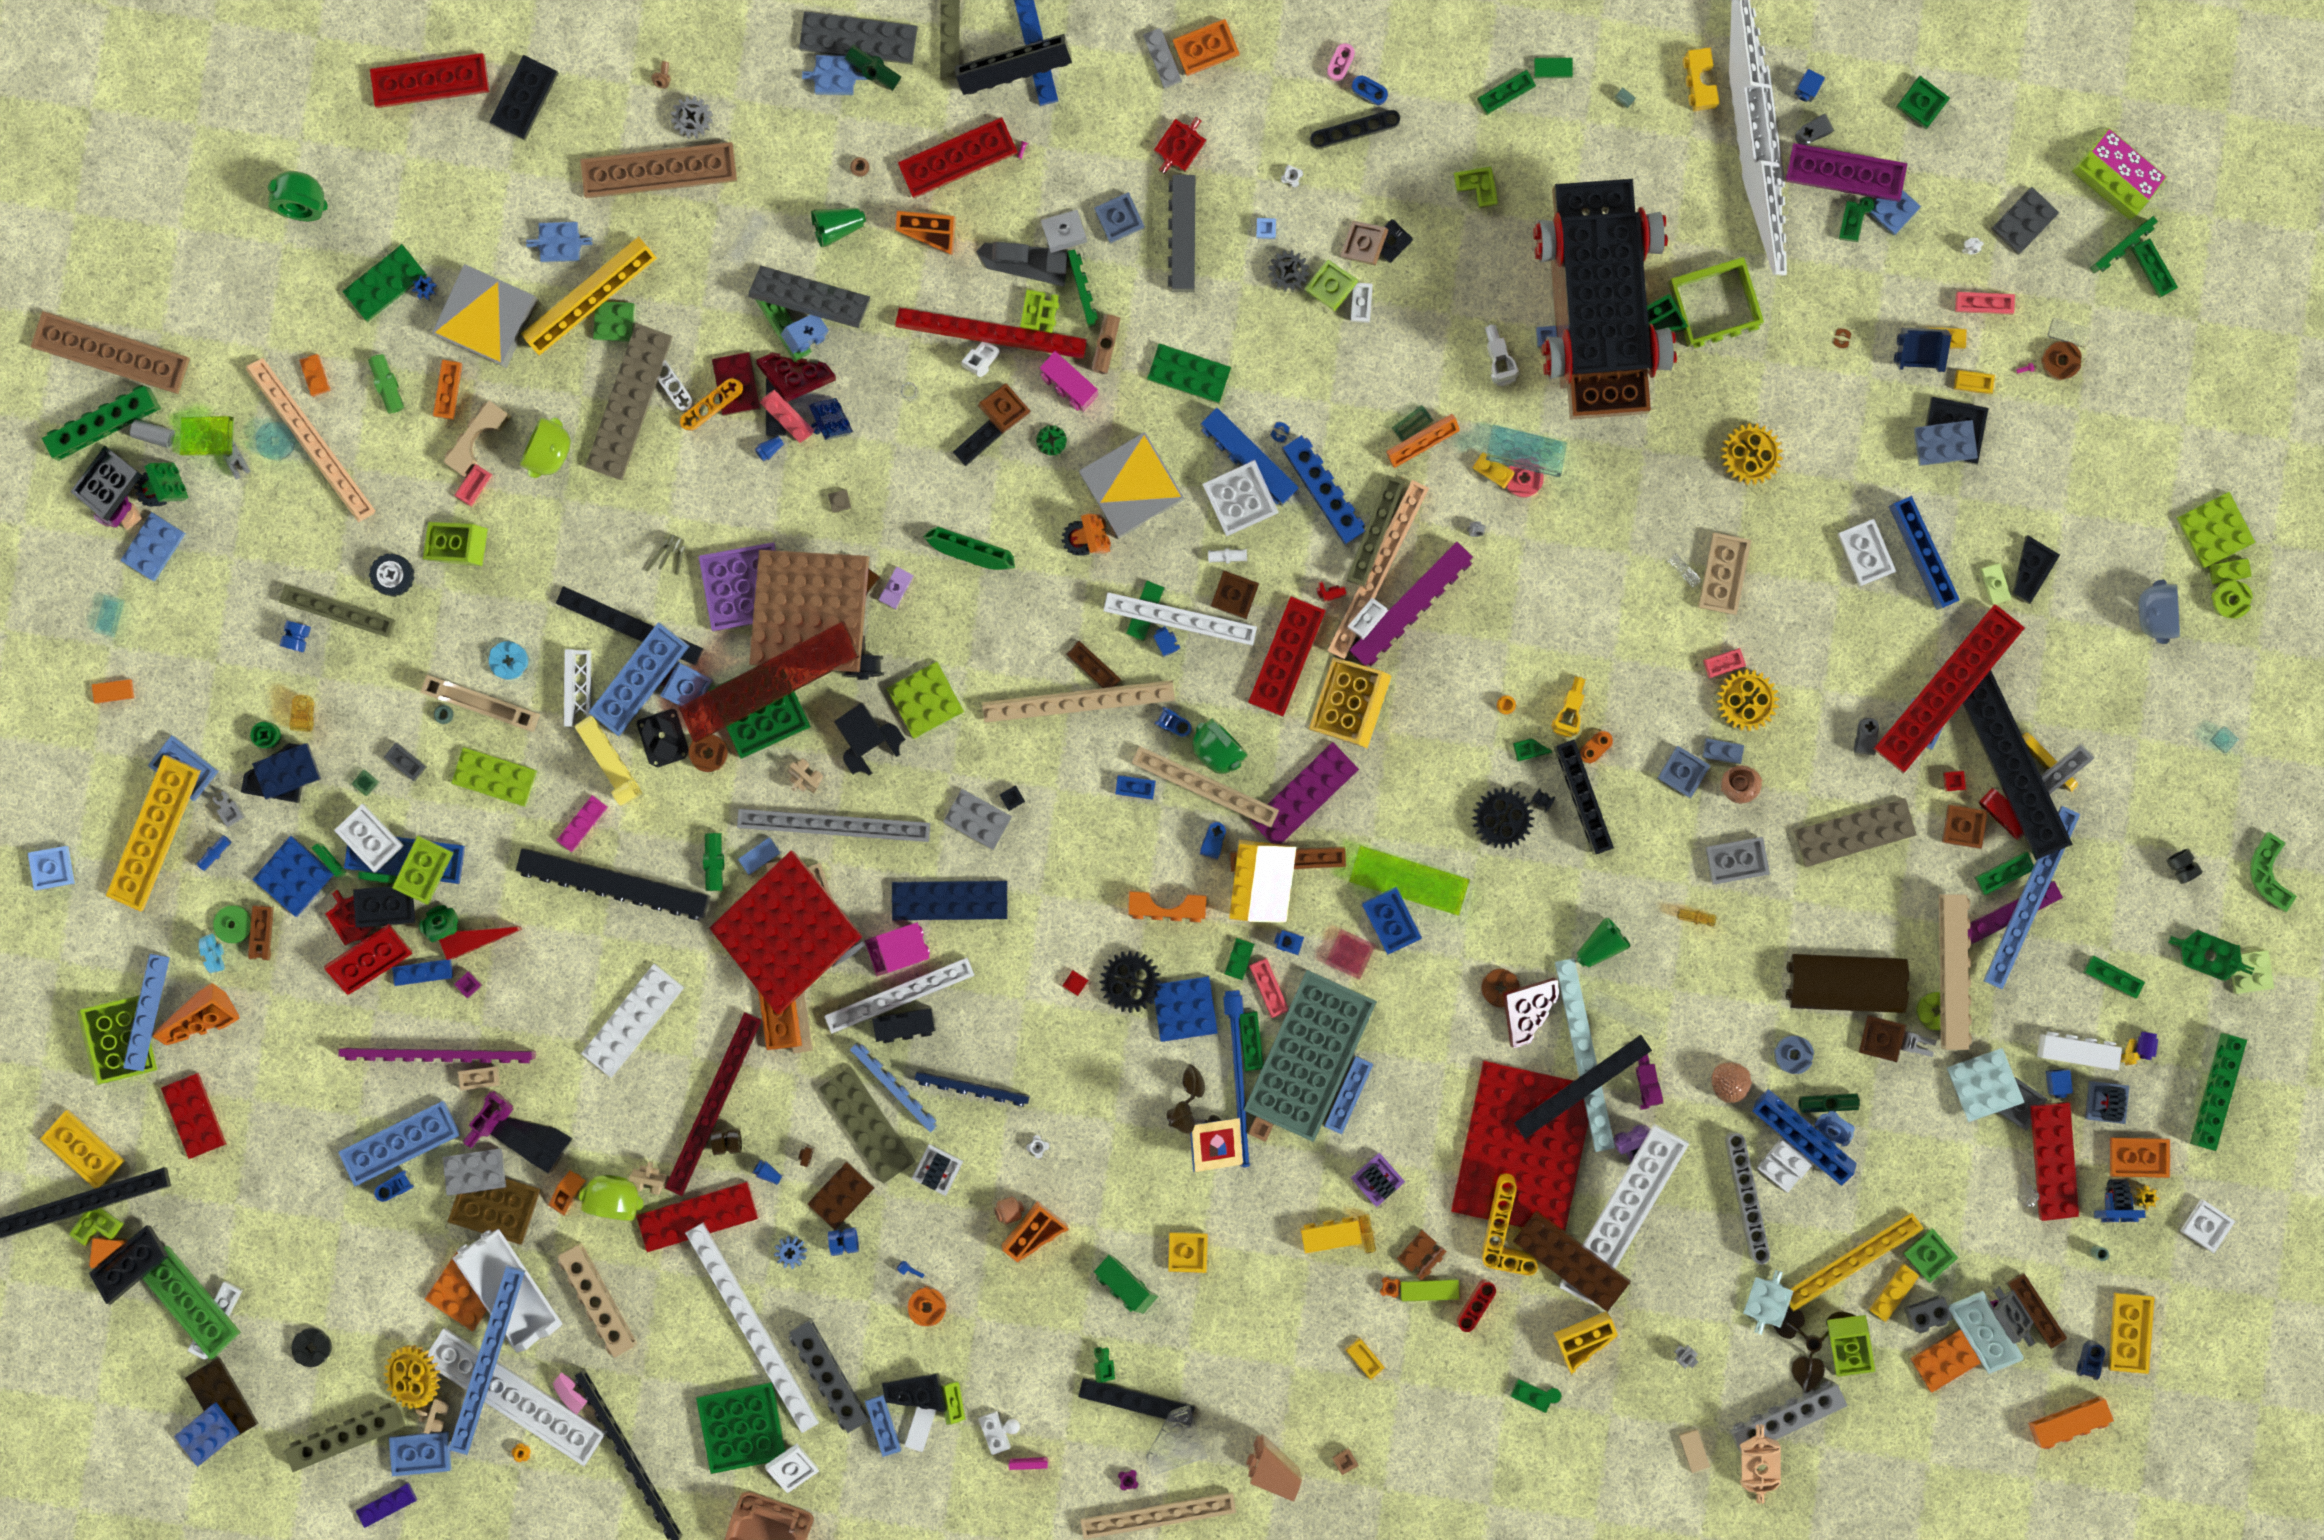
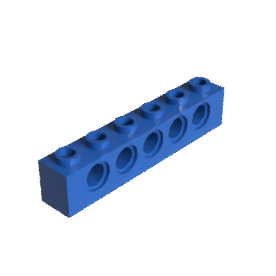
[1282,435,1365,545]
[1752,1089,1857,1186]

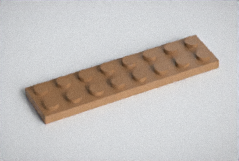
[580,142,737,199]
[31,311,190,394]

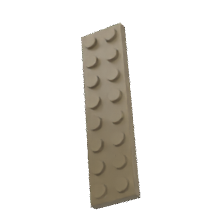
[585,323,673,481]

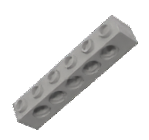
[1729,1381,1848,1453]

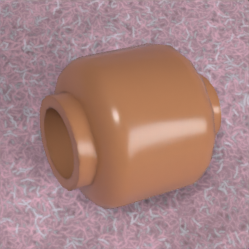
[994,1196,1024,1225]

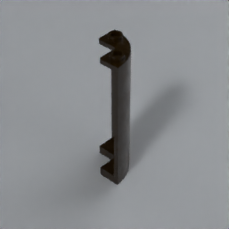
[1786,954,1909,1013]

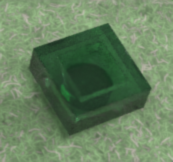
[352,769,380,796]

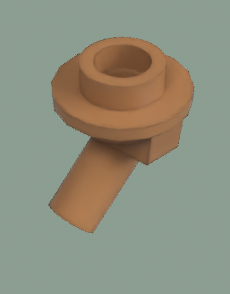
[651,61,671,89]

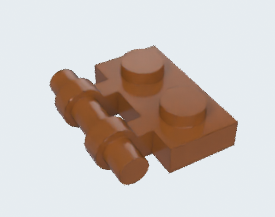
[1397,1229,1447,1281]

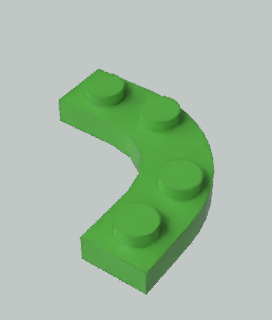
[2250,832,2297,912]

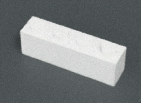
[2037,1031,2122,1071]

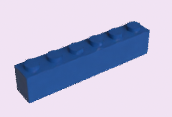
[1201,408,1299,506]
[1889,496,1960,610]

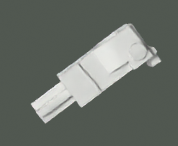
[1485,324,1519,387]

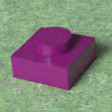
[454,971,483,998]

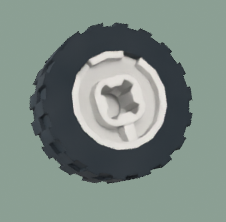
[369,553,415,597]

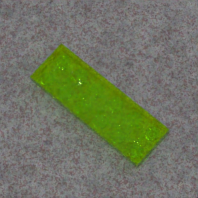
[1348,845,1470,916]

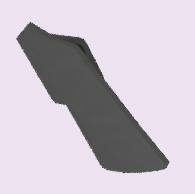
[976,242,1068,286]

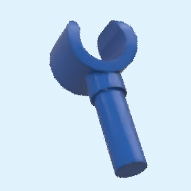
[897,1261,924,1278]

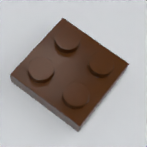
[1210,570,1259,619]
[1859,1015,1907,1062]

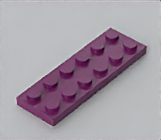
[1785,143,1908,202]
[1250,742,1359,845]

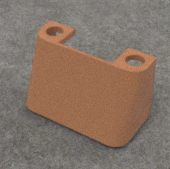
[1246,1433,1302,1502]

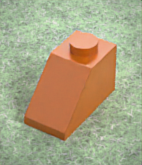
[548,1170,586,1216]

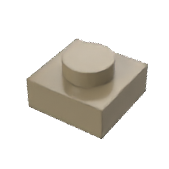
[828,489,852,513]

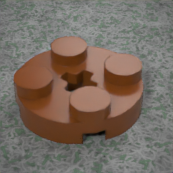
[2041,341,2082,380]
[689,734,728,772]
[1481,969,1520,1007]

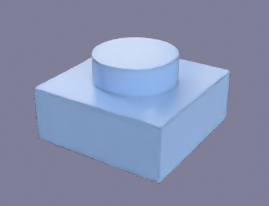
[1256,218,1276,239]

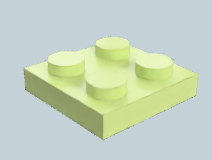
[2231,950,2274,994]

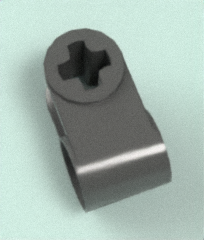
[1795,114,1835,145]
[1854,718,1879,756]

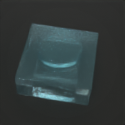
[2210,726,2239,753]

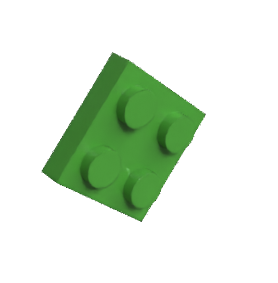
[593,301,635,342]
[1903,1228,1958,1283]

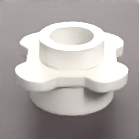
[1281,165,1303,187]
[1962,238,1984,255]
[1026,1135,1049,1158]

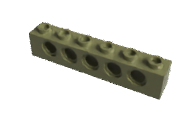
[284,1403,406,1472]

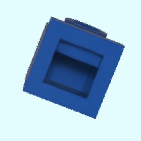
[1153,626,1181,657]
[1274,930,1304,955]

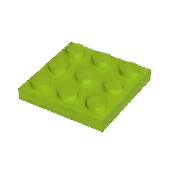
[2177,491,2256,569]
[887,661,964,739]

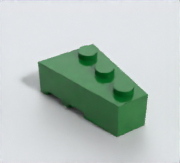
[1647,293,1689,333]

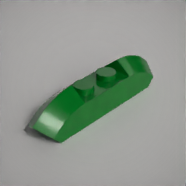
[923,526,1015,570]

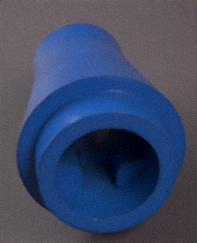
[755,435,784,462]
[752,1160,783,1185]

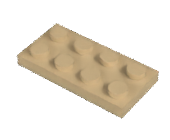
[1698,533,1751,615]

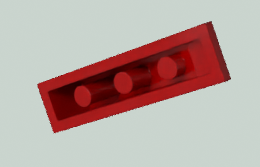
[439,926,522,960]

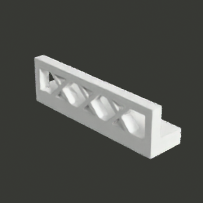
[564,649,591,727]

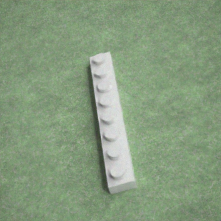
[1103,593,1257,646]
[825,958,975,1034]

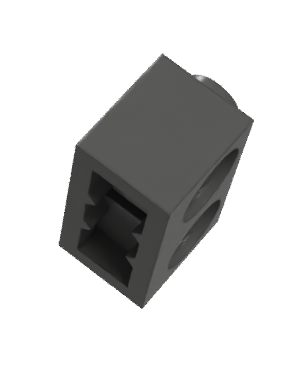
[1904,1295,1952,1333]

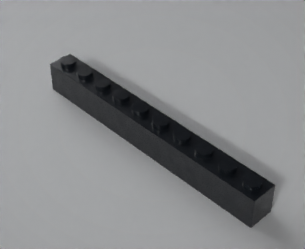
[515,848,711,921]

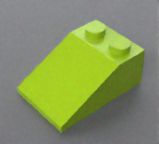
[423,522,488,566]
[1827,1315,1876,1377]

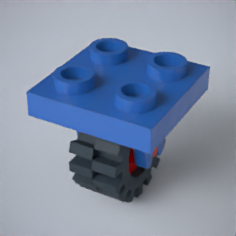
[2094,1179,2146,1222]

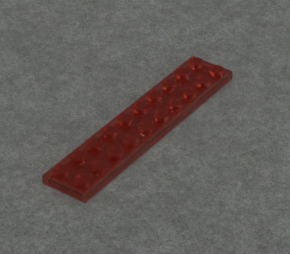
[679,622,860,742]

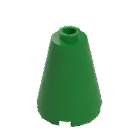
[811,208,866,248]
[1576,917,1631,968]

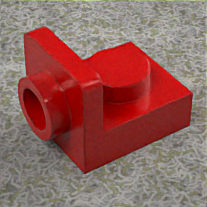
[1316,581,1347,602]

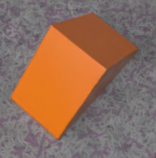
[89,1236,128,1269]

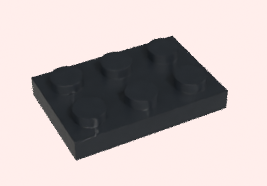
[353,886,415,928]

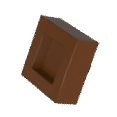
[798,1145,815,1167]

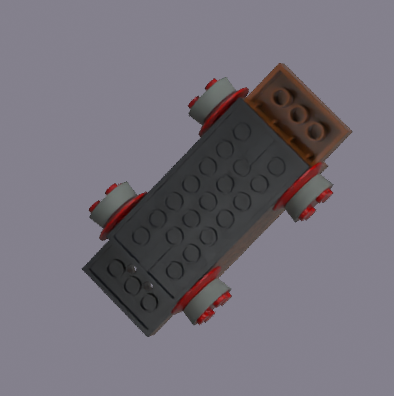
[1533,179,1677,420]

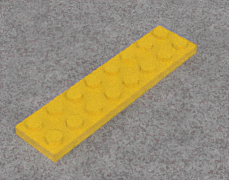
[106,755,201,912]

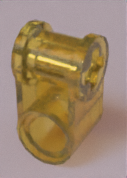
[290,695,314,732]

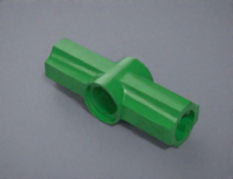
[703,833,725,891]

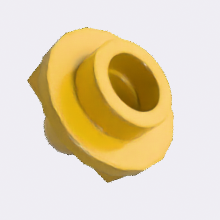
[2120,1038,2140,1065]

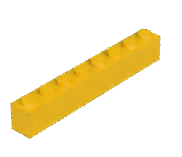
[521,236,657,356]

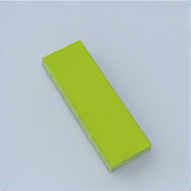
[1400,1279,1459,1302]

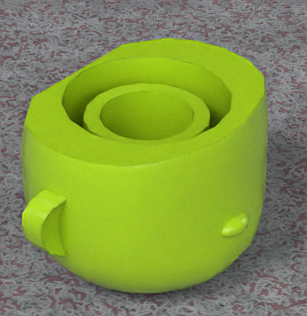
[519,417,571,478]
[578,1175,644,1221]

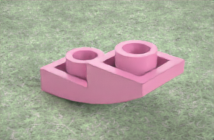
[553,1372,587,1415]

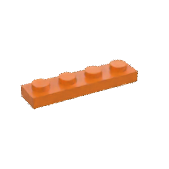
[1386,414,1460,468]

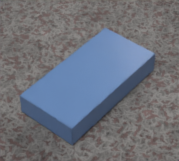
[738,837,781,875]

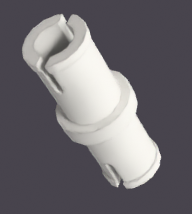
[1208,548,1247,564]

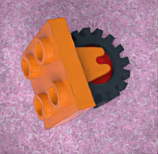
[1061,514,1111,556]

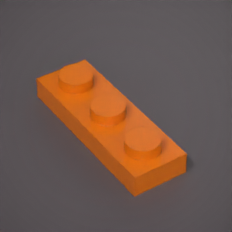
[433,360,463,420]

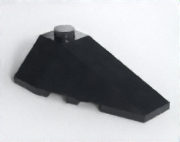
[490,1117,573,1173]

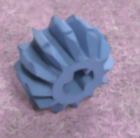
[774,1235,807,1269]

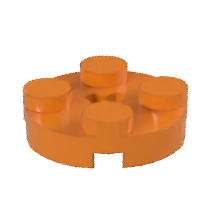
[908,1287,947,1326]

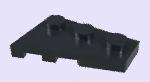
[882,1372,946,1412]

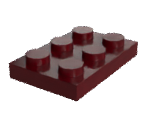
[712,352,761,416]

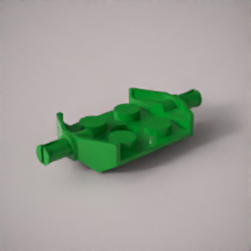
[2168,929,2254,981]

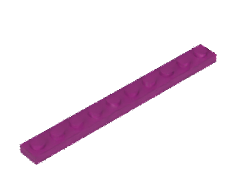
[338,1048,536,1063]

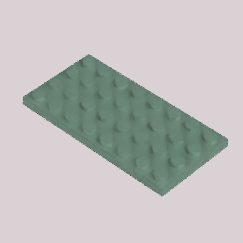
[1244,970,1377,1142]

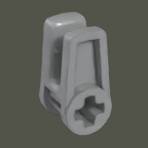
[1901,1031,1937,1057]

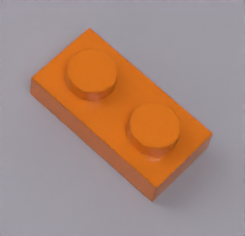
[299,354,331,397]

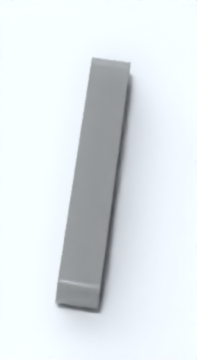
[1725,1132,1770,1264]

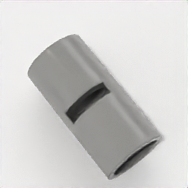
[130,419,175,448]

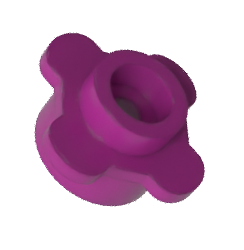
[1118,1469,1139,1491]

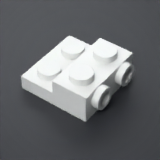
[1757,1138,1813,1193]

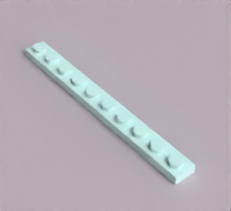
[1555,958,1615,1152]

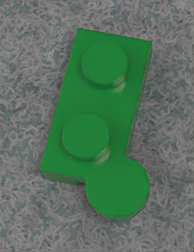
[1839,197,1874,243]
[1510,1378,1562,1413]

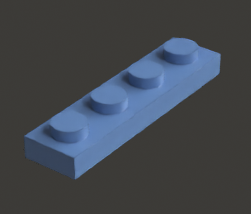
[1324,1056,1373,1134]

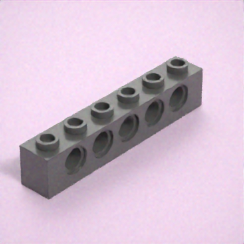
[789,1318,869,1433]

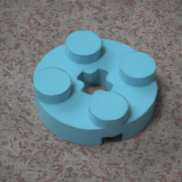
[489,641,528,680]
[199,934,225,973]

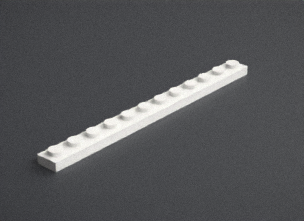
[685,1223,819,1433]

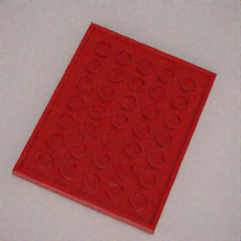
[1451,1061,1589,1231]

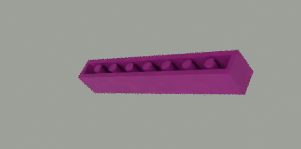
[1348,541,1473,667]

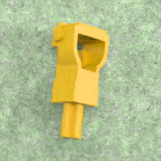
[1551,676,1586,738]

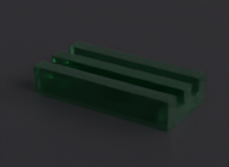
[1391,405,1434,442]

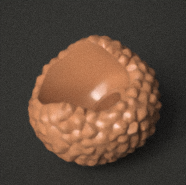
[1721,765,1762,804]
[1711,1062,1752,1103]

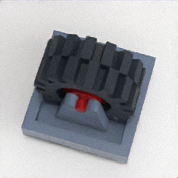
[2085,1081,2129,1124]

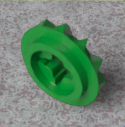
[1036,425,1067,456]

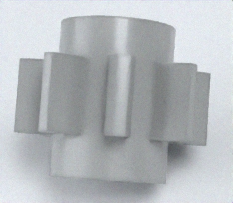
[1674,1345,1699,1369]

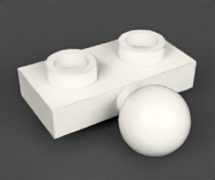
[978,1411,1020,1455]

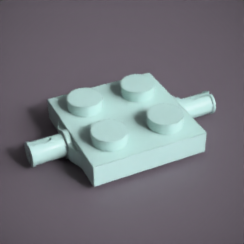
[1743,1270,1794,1335]

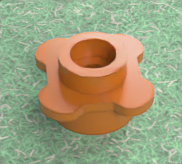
[1380,1277,1401,1298]

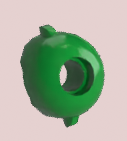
[268,170,328,222]
[1192,718,1248,774]

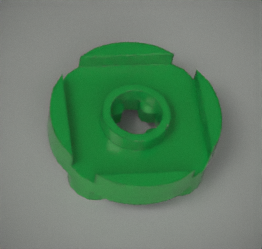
[419,905,458,942]

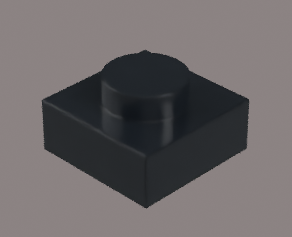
[999,785,1025,811]

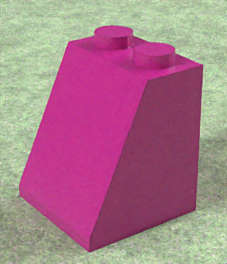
[864,922,930,977]

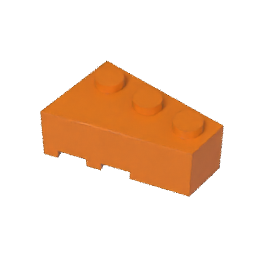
[895,211,956,255]
[1001,1201,1069,1263]

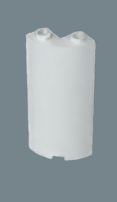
[452,1229,562,1353]

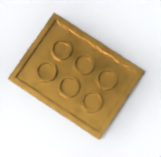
[447,1178,541,1245]

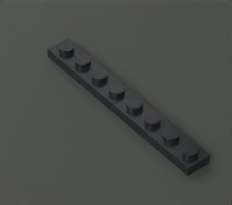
[556,586,704,666]
[1514,1035,1652,1139]

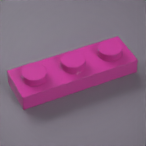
[556,795,608,852]

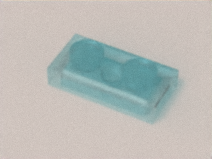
[94,595,125,637]

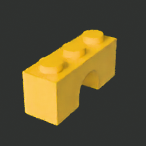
[1683,47,1719,111]

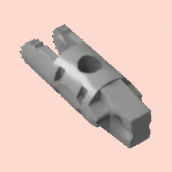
[215,431,251,479]

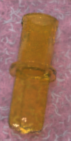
[1677,909,1716,927]
[1357,1214,1376,1253]

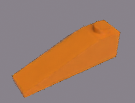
[152,983,239,1046]

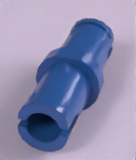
[196,835,232,871]

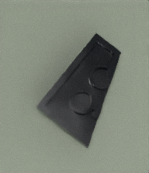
[2012,535,2060,604]

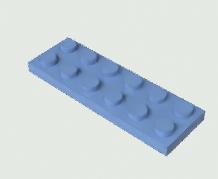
[588,622,690,736]
[338,1101,461,1187]

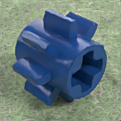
[412,276,437,300]

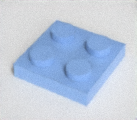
[28,846,75,891]

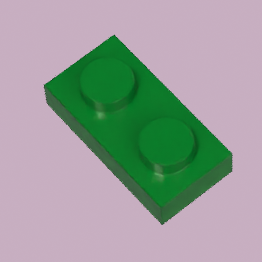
[1224,938,1255,980]

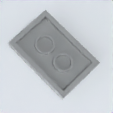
[943,789,1012,850]
[1705,837,1770,885]
[443,1149,506,1196]

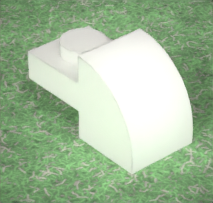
[961,342,999,377]

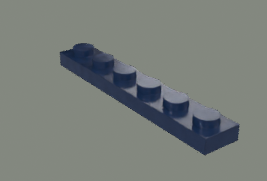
[915,1071,1030,1107]

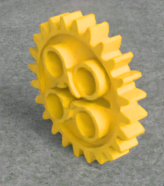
[1720,423,1783,486]
[1716,669,1779,732]
[383,1345,441,1409]

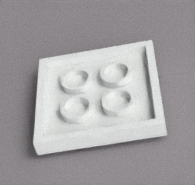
[1203,460,1279,536]

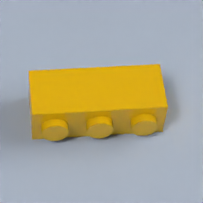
[1300,1216,1362,1254]

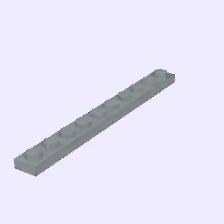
[737,809,931,842]

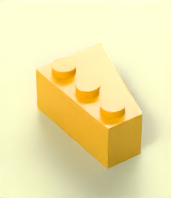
[1553,1311,1618,1375]

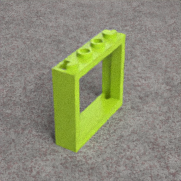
[1668,257,1764,349]

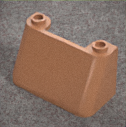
[725,1491,814,1540]

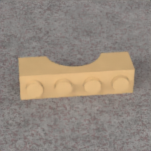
[444,400,512,477]

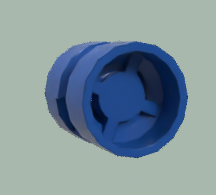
[279,620,311,653]
[828,1227,859,1256]

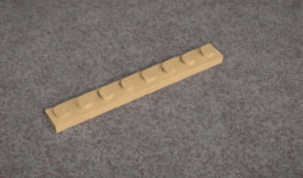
[1132,746,1279,828]
[1080,1492,1236,1540]

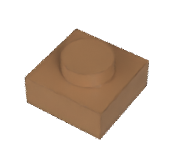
[1248,1116,1274,1142]
[1332,1447,1359,1475]

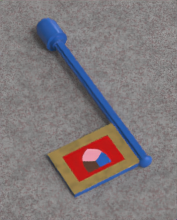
[1190,990,1251,1172]

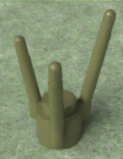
[645,534,686,575]

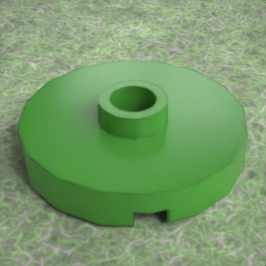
[213,906,251,944]

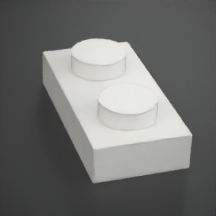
[1350,283,1373,323]
[1348,598,1388,640]

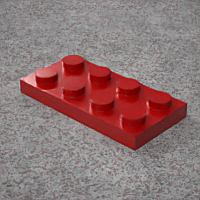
[324,924,413,996]
[161,1073,226,1159]

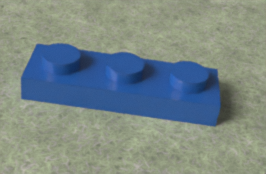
[392,960,453,986]

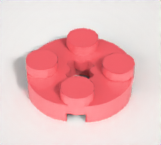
[1507,459,1544,498]

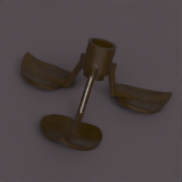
[1167,1064,1221,1134]
[1773,1306,1856,1392]

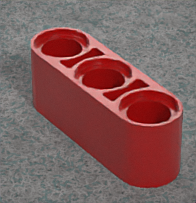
[1978,788,2024,840]
[1457,1280,1496,1332]

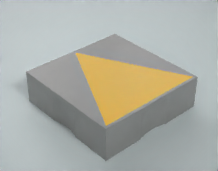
[432,264,538,369]
[1079,432,1184,539]

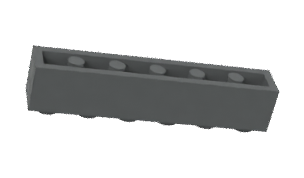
[1168,175,1196,293]

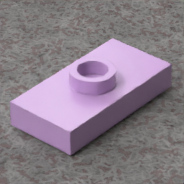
[879,567,914,609]

